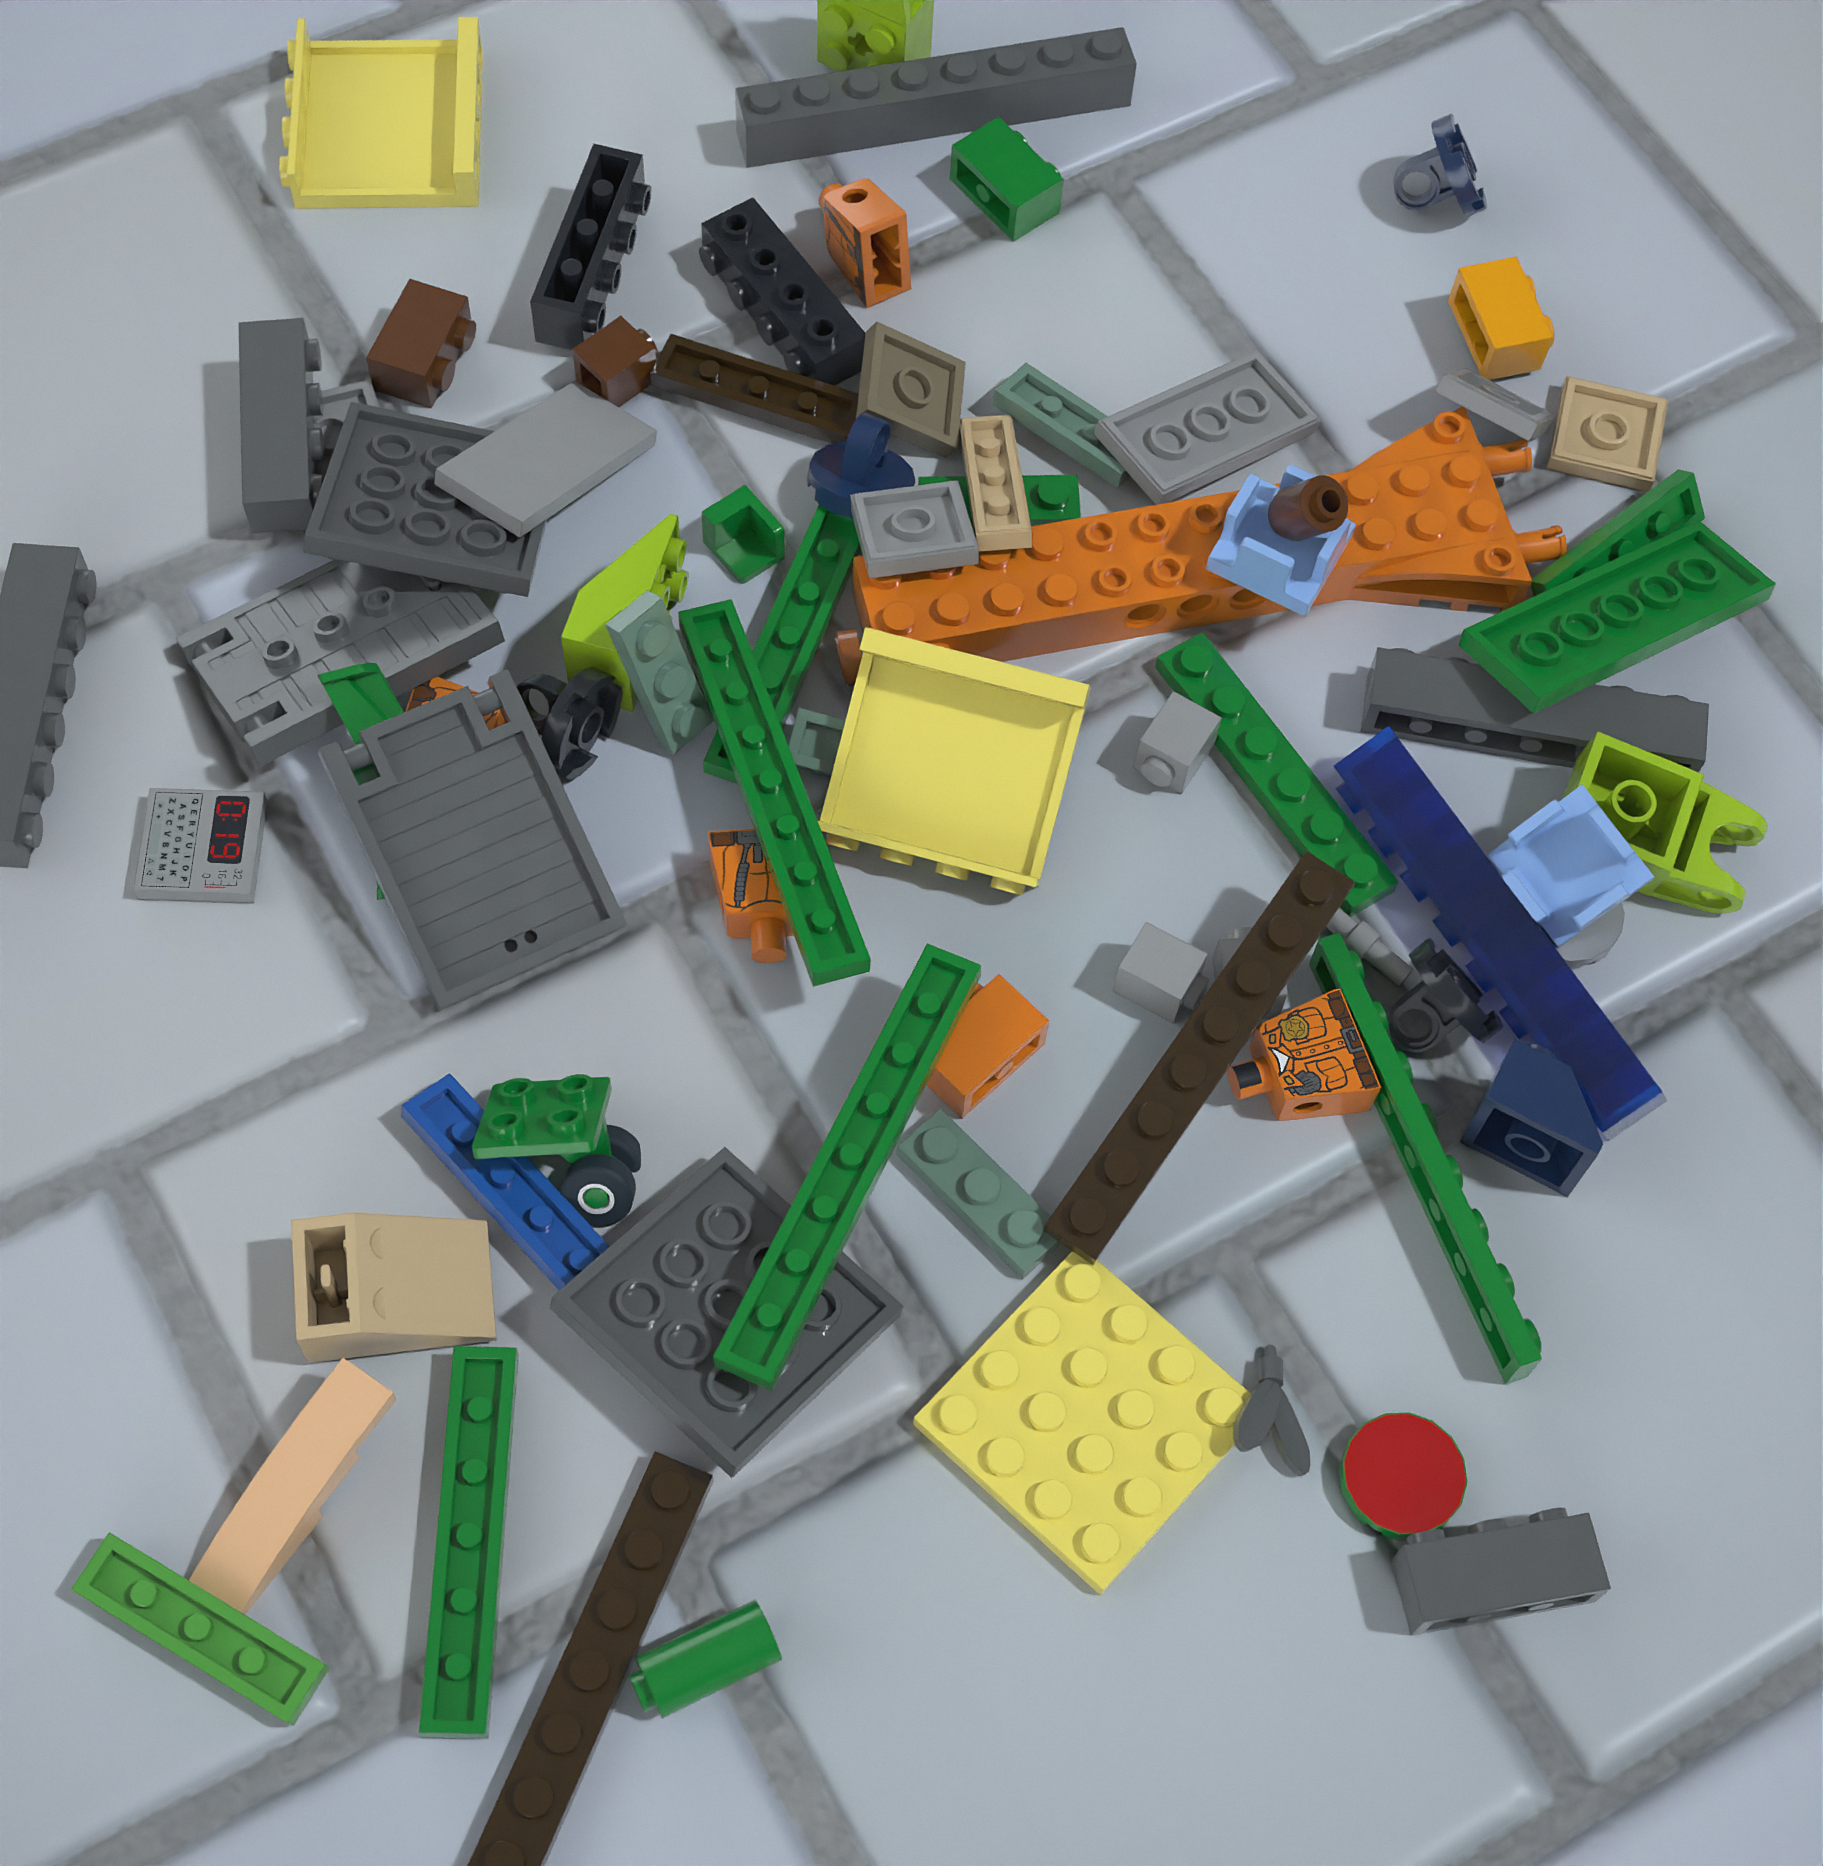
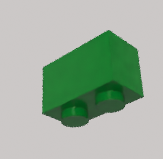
[950,116,1064,242]

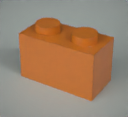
[926,974,1049,1119]

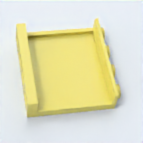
[279,17,483,209]
[817,627,1091,895]

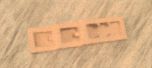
[189,1357,397,1615]

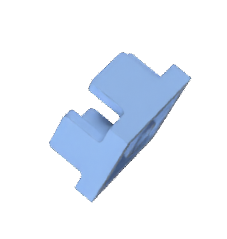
[1206,465,1356,617]
[1488,784,1655,947]

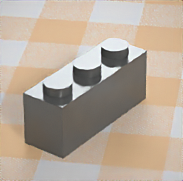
[1391,1508,1611,1636]

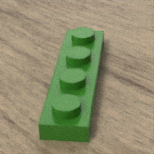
[71,1532,330,1726]

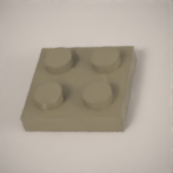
[856,322,966,458]

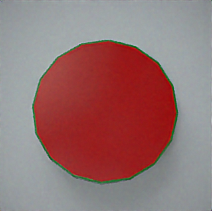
[1338,1412,1468,1540]

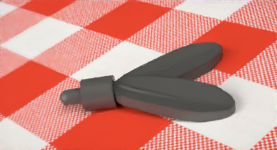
[1233,1344,1310,1476]

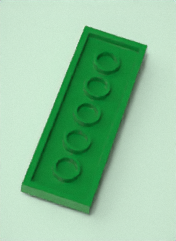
[1458,521,1776,714]

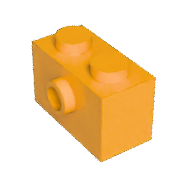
[1448,256,1554,380]

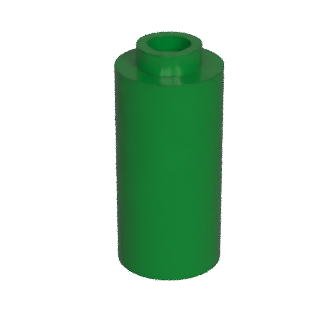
[628,1600,782,1719]

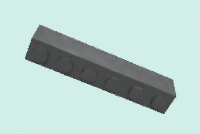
[0,543,96,868]
[1360,647,1709,772]

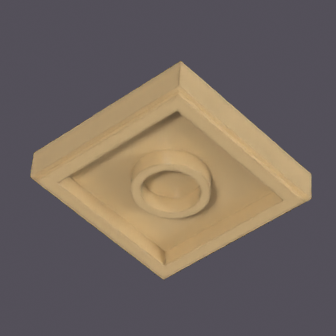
[1546,376,1668,492]

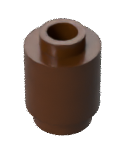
[1268,475,1348,541]

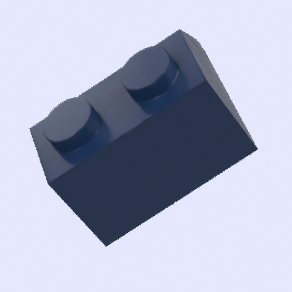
[1460,1039,1603,1197]

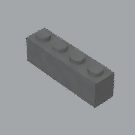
[238,318,325,534]

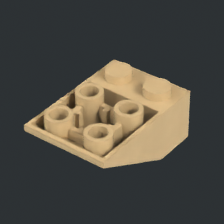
[291,1213,497,1363]

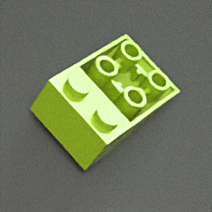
[561,514,689,712]

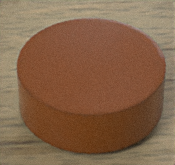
[834,628,862,686]

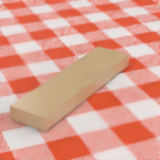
[960,415,1032,551]

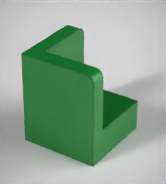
[701,485,785,584]

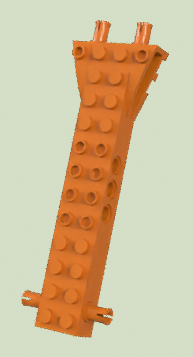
[852,406,1567,662]

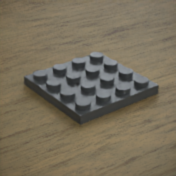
[304,402,547,597]
[550,1147,904,1478]

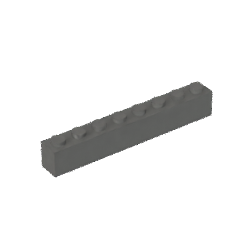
[735,27,1137,168]

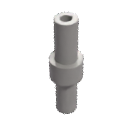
[1327,908,1414,986]

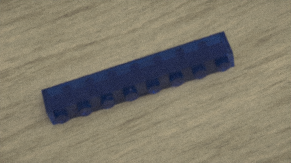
[1333,726,1667,1141]

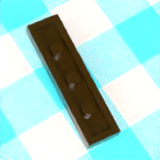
[651,333,859,444]

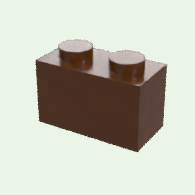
[366,278,476,409]

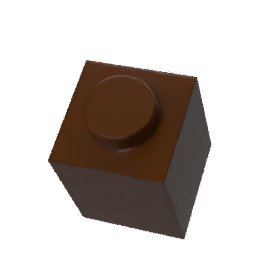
[572,316,658,407]

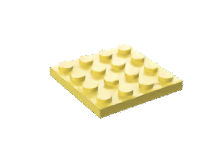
[913,1251,1250,1596]

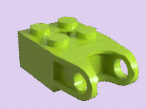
[817,0,934,71]
[1562,731,1768,913]

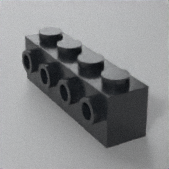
[530,143,652,350]
[699,197,866,386]

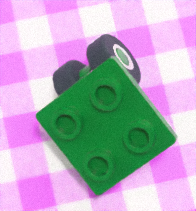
[472,1074,641,1227]

